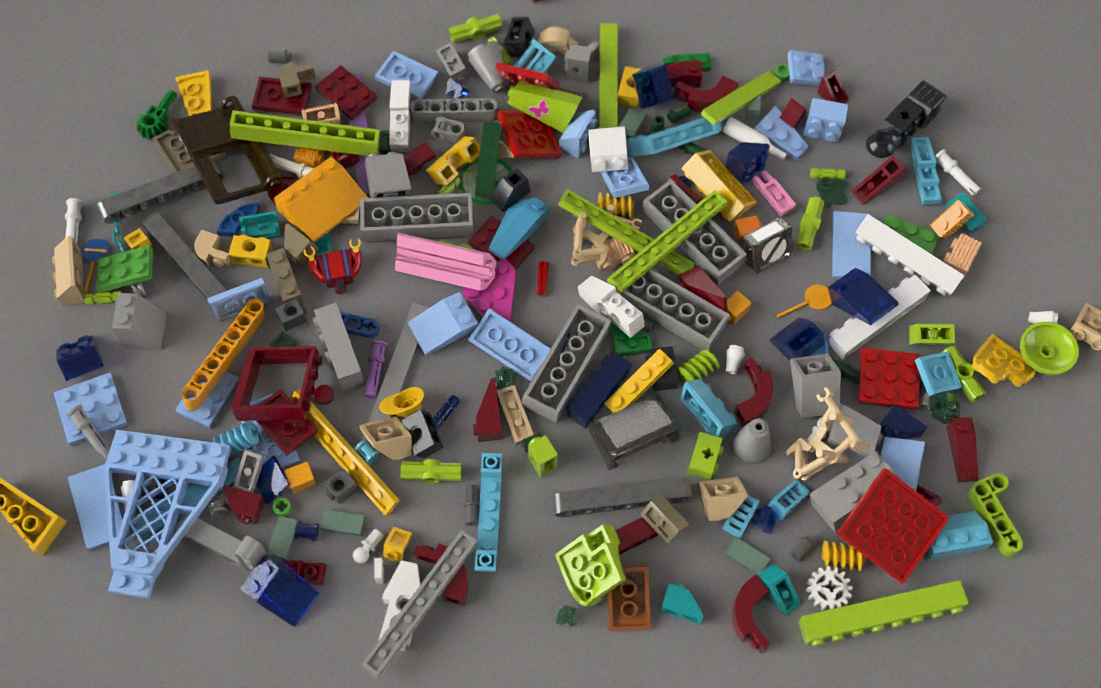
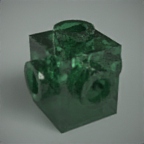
[930,391,961,424]

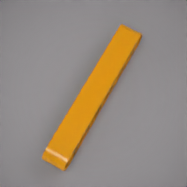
[182,299,265,411]

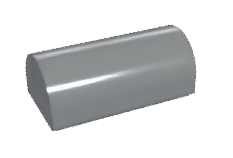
[233,449,265,493]

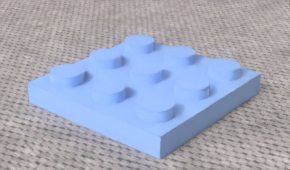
[53,372,128,446]

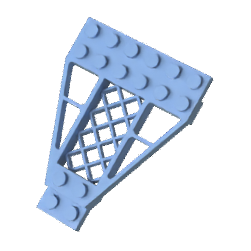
[104,430,231,599]

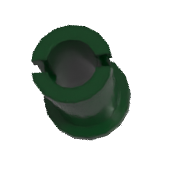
[667,105,691,123]
[651,115,665,134]
[379,130,391,155]

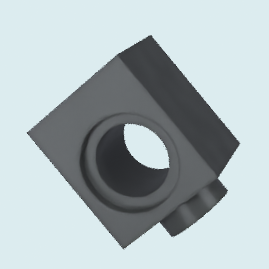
[275,299,307,331]
[324,469,358,504]

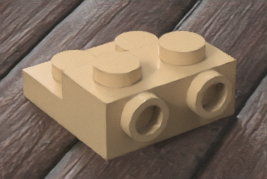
[1070,303,1101,351]

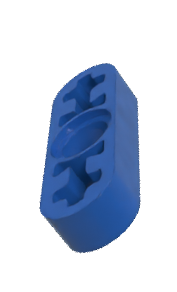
[339,311,380,338]

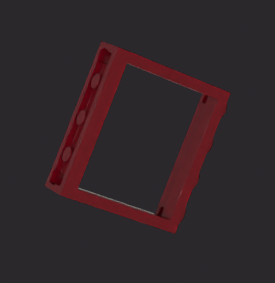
[231,346,322,421]

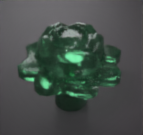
[495,367,517,388]
[556,605,577,627]

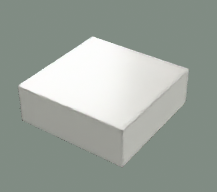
[374,558,385,584]

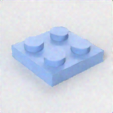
[788,50,825,86]

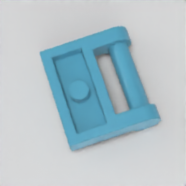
[513,39,557,73]

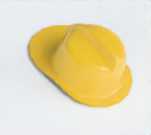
[379,387,424,418]

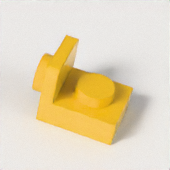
[383,527,412,563]

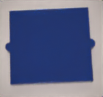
[257,456,291,504]

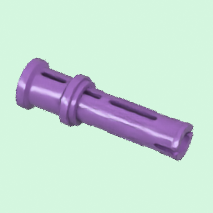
[364,340,388,399]

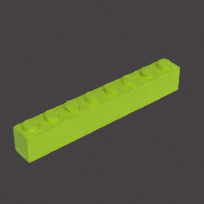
[229,110,380,156]
[798,580,969,647]

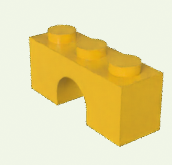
[426,137,480,186]

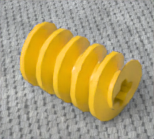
[597,192,635,219]
[821,540,866,571]

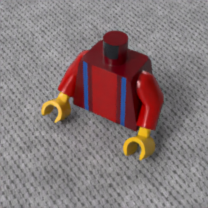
[303,238,362,294]

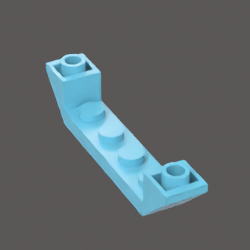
[626,117,727,157]
[475,453,502,572]

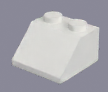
[588,126,628,172]

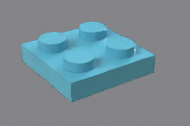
[915,352,962,396]

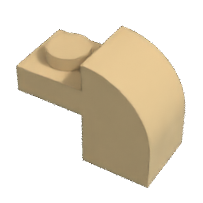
[537,27,578,55]
[194,230,232,269]

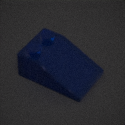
[828,267,899,326]
[240,555,320,627]

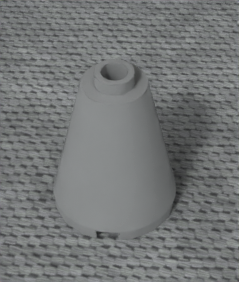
[467,41,507,93]
[733,419,772,464]

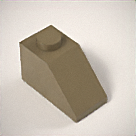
[284,223,319,266]

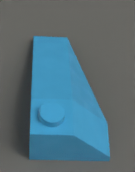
[489,197,551,260]

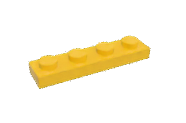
[604,349,674,418]

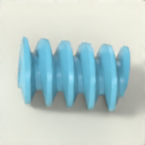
[213,420,260,457]

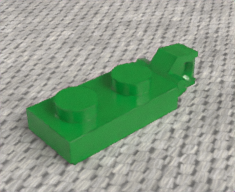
[662,53,711,72]

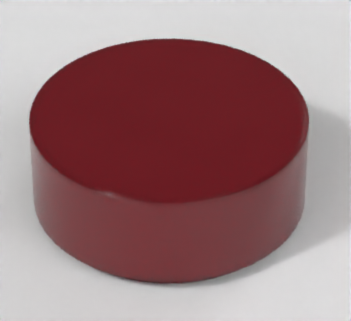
[314,385,334,405]

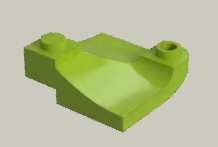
[555,524,626,606]

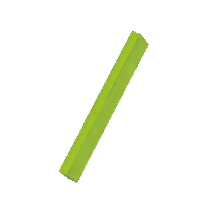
[701,70,781,125]

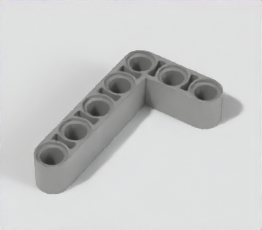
[174,512,269,575]

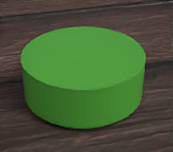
[774,63,790,81]

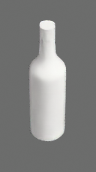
[723,117,787,160]

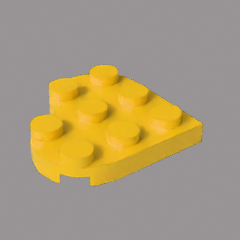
[972,333,1035,387]

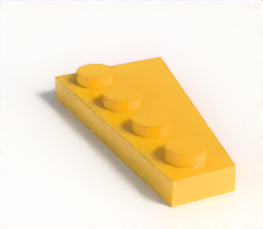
[175,70,213,116]

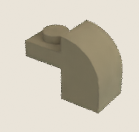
[279,61,316,98]

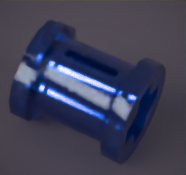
[294,521,319,542]

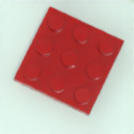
[495,62,560,90]
[497,110,563,158]
[858,348,920,410]

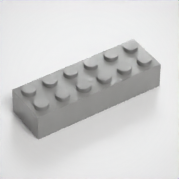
[642,179,747,286]
[360,193,474,242]
[616,269,730,350]
[522,304,611,423]

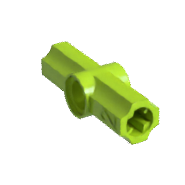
[449,14,503,43]
[796,196,825,252]
[941,346,986,403]
[401,459,462,484]

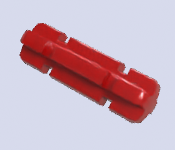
[537,261,549,296]

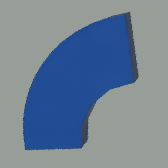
[217,203,260,237]

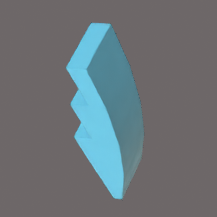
[910,137,942,205]

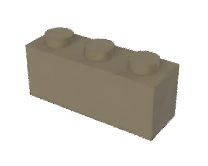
[266,248,304,305]

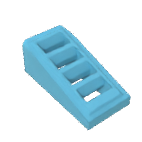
[767,479,811,521]
[722,495,759,539]

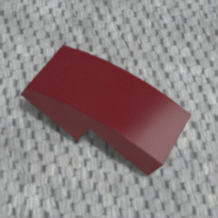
[403,141,436,177]
[279,560,327,585]

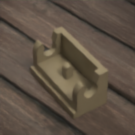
[640,496,690,544]

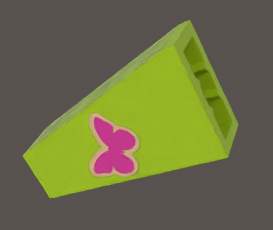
[507,81,582,133]

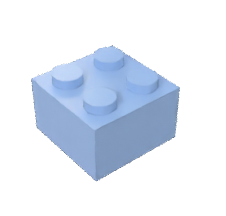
[803,98,848,142]

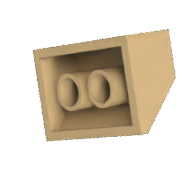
[52,236,85,306]

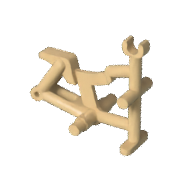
[571,205,642,268]
[786,387,870,480]

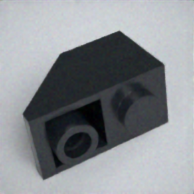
[491,168,531,212]

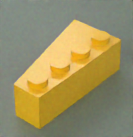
[0,477,68,555]

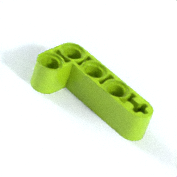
[968,473,1023,558]

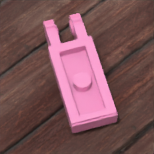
[752,171,797,217]

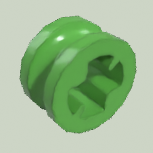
[272,497,292,517]

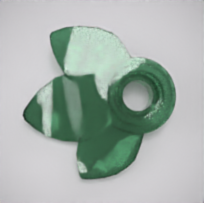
[816,177,849,208]

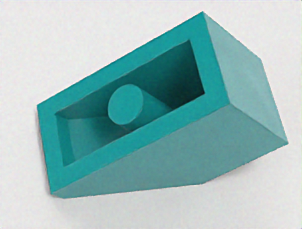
[757,564,801,616]
[661,583,704,624]

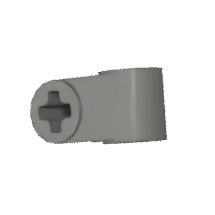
[430,117,466,144]

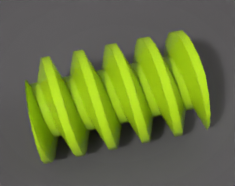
[677,349,720,385]

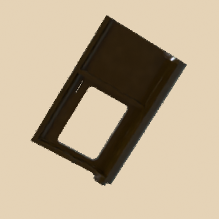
[170,96,283,205]

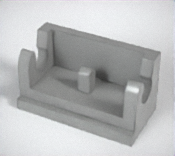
[436,42,470,83]

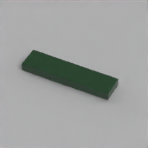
[475,122,502,197]

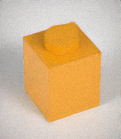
[726,291,751,325]
[283,462,317,494]

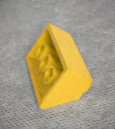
[682,150,758,222]

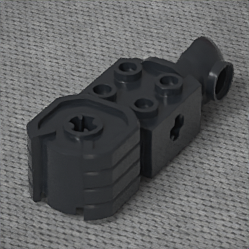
[866,80,947,158]

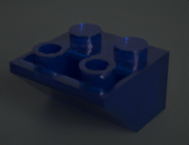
[632,63,675,109]
[725,142,770,184]
[770,317,825,361]
[56,335,104,381]

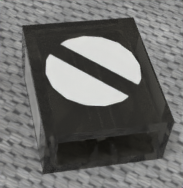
[743,217,794,274]

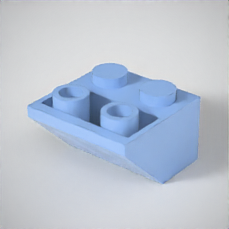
[559,110,597,158]

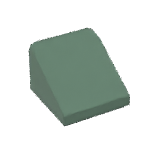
[745,95,762,120]

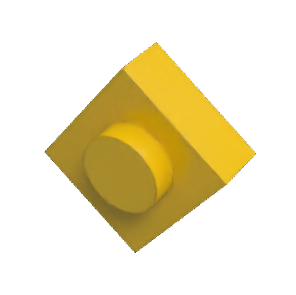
[124,228,153,250]

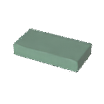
[619,109,646,137]
[320,509,365,536]
[267,516,300,560]
[725,537,771,575]

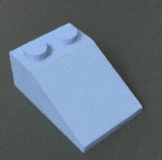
[407,292,478,356]

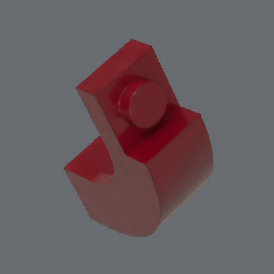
[674,76,738,113]
[734,357,774,427]
[414,543,468,606]
[732,575,771,653]

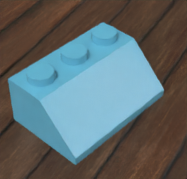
[680,379,737,438]
[926,511,993,560]

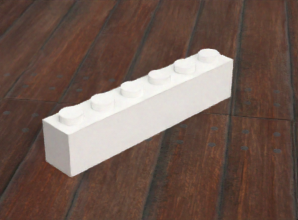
[854,214,964,296]
[828,275,931,360]

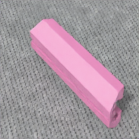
[395,233,496,290]

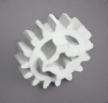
[806,566,853,611]

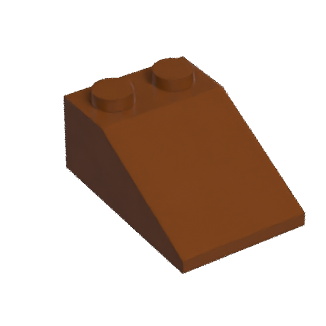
[608,563,651,631]

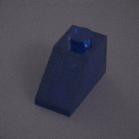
[880,405,927,439]

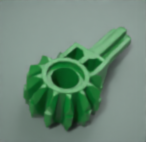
[136,90,177,141]

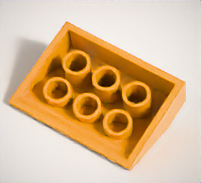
[274,157,368,243]

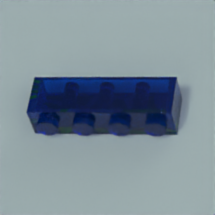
[566,351,632,429]

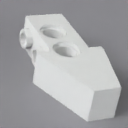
[390,80,411,153]
[578,276,644,338]
[379,560,421,651]

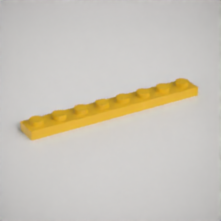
[290,390,400,516]

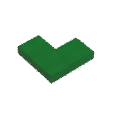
[610,322,653,357]

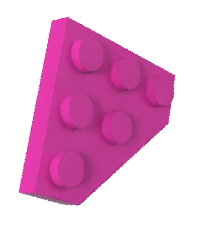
[461,258,517,322]

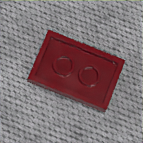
[315,65,377,120]
[252,76,312,116]
[468,216,535,270]
[256,389,318,457]

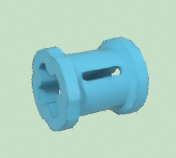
[354,439,380,465]

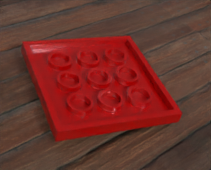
[836,468,950,585]

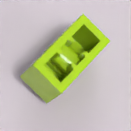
[909,324,955,345]
[687,432,724,480]
[528,435,558,478]

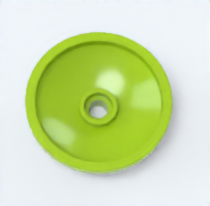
[1020,322,1079,375]

